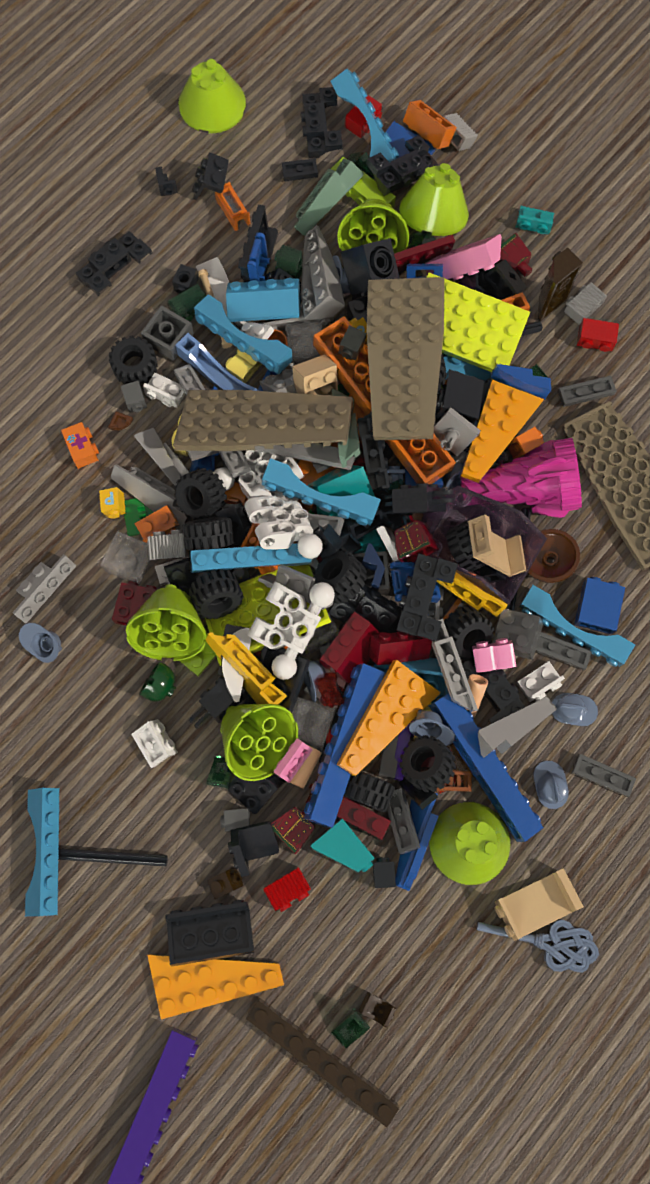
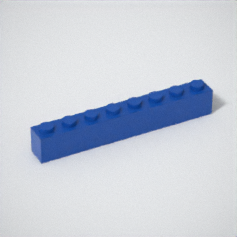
[304,663,385,828]
[429,692,543,842]

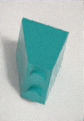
[307,465,375,517]
[310,819,375,872]

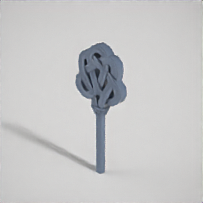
[476,919,599,973]

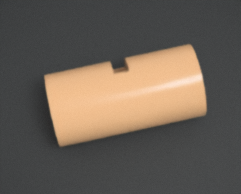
[465,674,488,718]
[290,744,322,789]

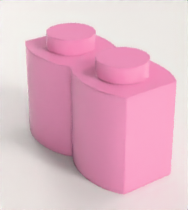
[472,638,516,672]

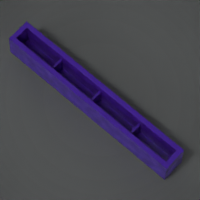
[107,1028,199,1184]

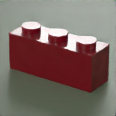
[368,631,432,665]
[337,796,391,840]

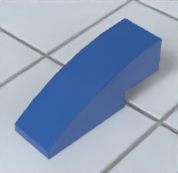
[491,364,551,401]

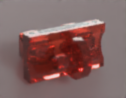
[315,672,345,708]

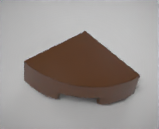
[108,411,133,430]

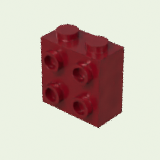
[112,581,157,626]

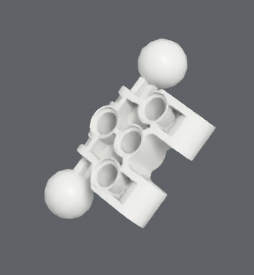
[213,450,304,500]
[244,491,323,559]
[247,581,335,680]

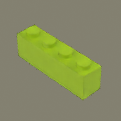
[331,157,396,208]

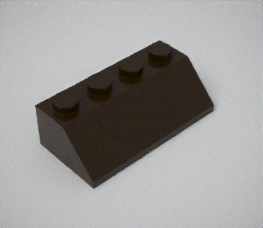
[538,247,583,321]

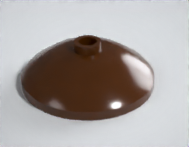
[523,529,580,583]

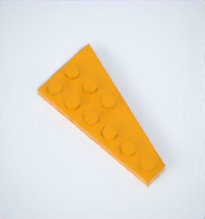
[461,380,544,483]
[336,660,441,776]
[148,954,284,1019]

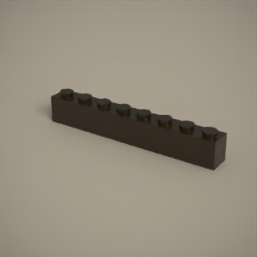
[246,998,399,1128]

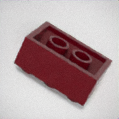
[319,612,380,685]

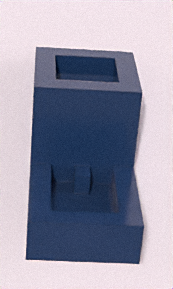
[362,543,385,591]

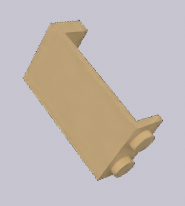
[468,515,526,577]
[494,868,584,941]

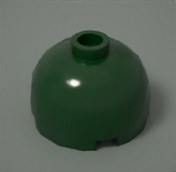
[139,661,176,701]

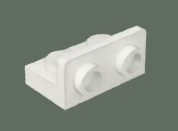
[143,372,185,408]
[516,661,565,702]
[131,719,178,768]

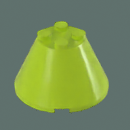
[179,59,246,133]
[399,163,469,236]
[337,198,409,253]
[126,584,207,661]
[220,704,298,781]
[429,802,510,885]

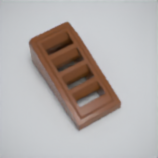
[437,770,472,792]

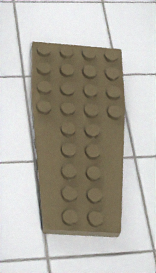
[367,277,445,440]
[173,390,353,451]
[562,401,650,571]

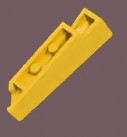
[436,572,508,617]
[206,632,287,705]

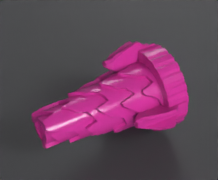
[461,438,582,518]

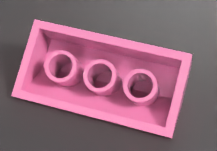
[425,234,501,280]

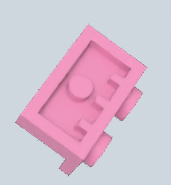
[274,738,313,783]

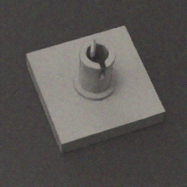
[433,407,481,456]

